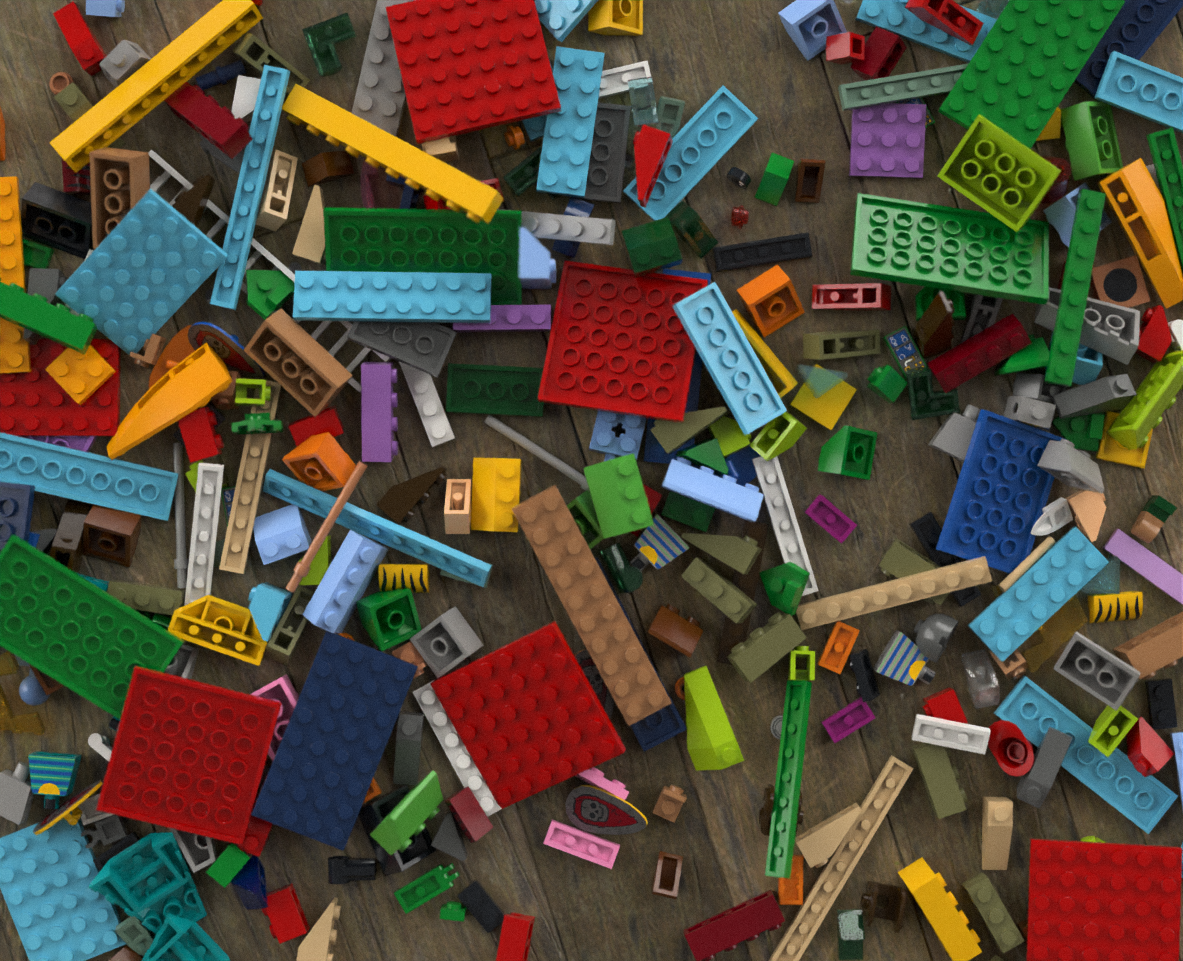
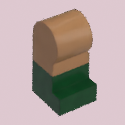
[1131,495,1177,544]

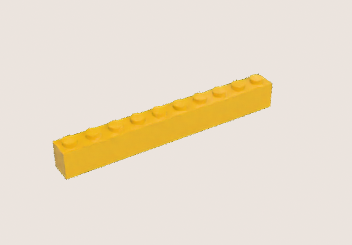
[50,0,263,173]
[282,84,503,224]

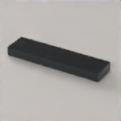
[713,232,812,272]
[909,512,981,607]

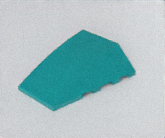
[89,832,207,934]
[142,914,230,961]

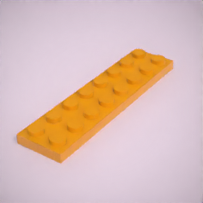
[0,176,31,374]

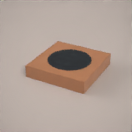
[1091,255,1150,308]

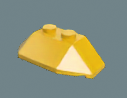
[168,595,268,666]

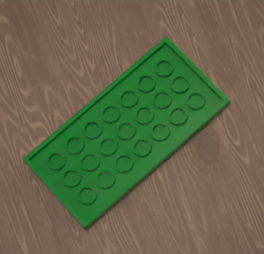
[938,0,1125,149]
[850,193,1049,305]
[323,207,522,305]
[0,534,184,720]

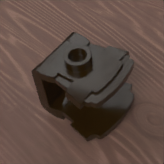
[759,784,804,838]
[860,881,908,933]

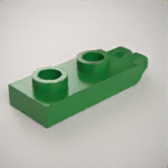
[394,863,460,914]

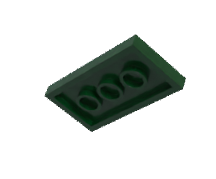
[446,363,544,417]

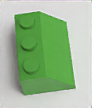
[1060,101,1123,181]
[583,453,654,539]
[370,770,444,855]

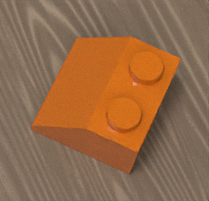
[737,264,805,337]
[282,432,356,491]

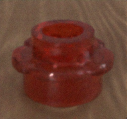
[731,205,749,229]

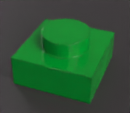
[440,901,466,922]

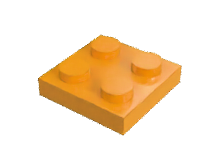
[45,345,116,405]

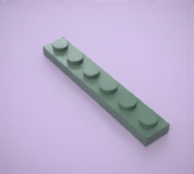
[838,63,969,111]

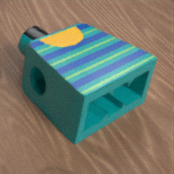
[29,751,82,809]

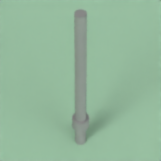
[484,414,589,491]
[173,443,189,588]

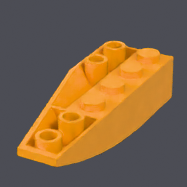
[1096,158,1183,309]
[106,342,232,460]

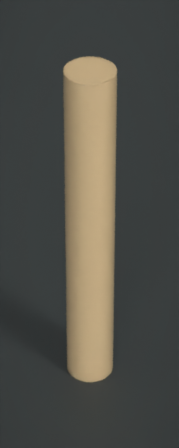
[998,536,1056,592]

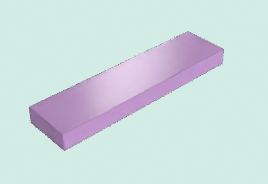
[1103,529,1183,605]

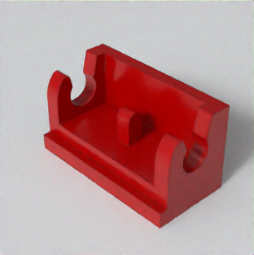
[288,405,344,446]
[496,912,535,961]

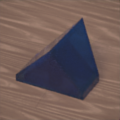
[231,855,268,910]

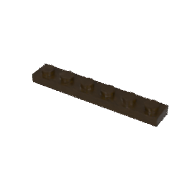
[717,520,769,665]

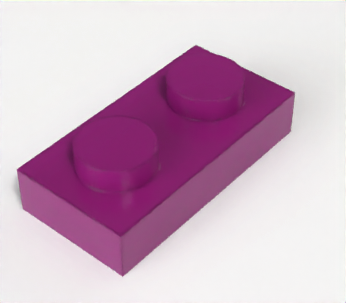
[804,494,857,544]
[821,697,876,743]

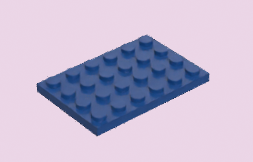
[936,409,1067,574]

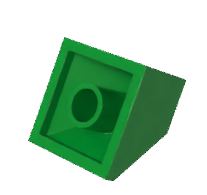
[994,334,1050,376]
[818,425,877,480]
[356,588,422,652]

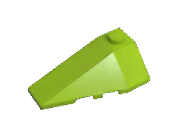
[684,666,744,771]

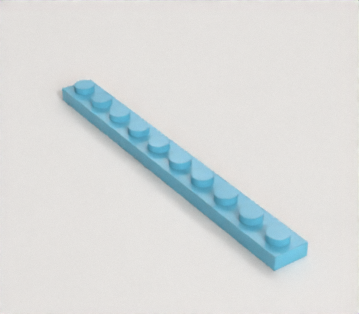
[210,65,290,310]
[263,469,492,587]

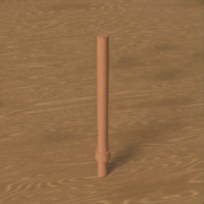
[286,461,367,593]

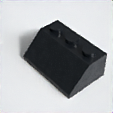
[21,182,93,259]
[358,785,437,876]

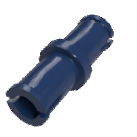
[195,59,247,91]

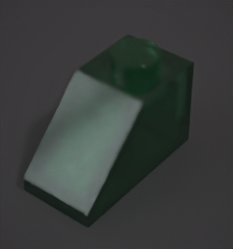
[665,201,719,259]

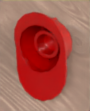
[988,720,1034,777]

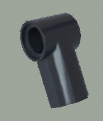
[328,856,377,884]

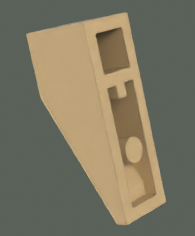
[256,149,298,232]
[292,184,326,266]
[982,797,1013,870]
[795,803,862,868]

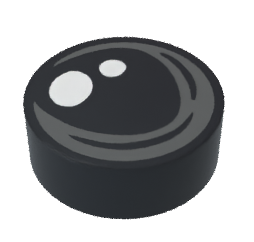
[726,167,751,189]

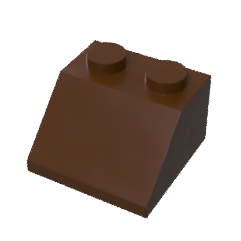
[83,504,141,568]
[646,603,704,658]

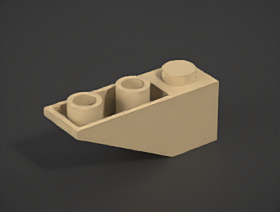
[297,897,341,961]

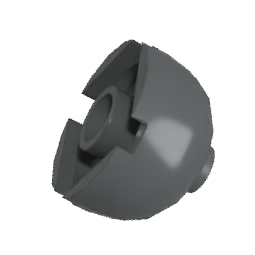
[913,613,959,663]

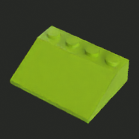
[937,114,1061,232]
[1106,350,1183,450]

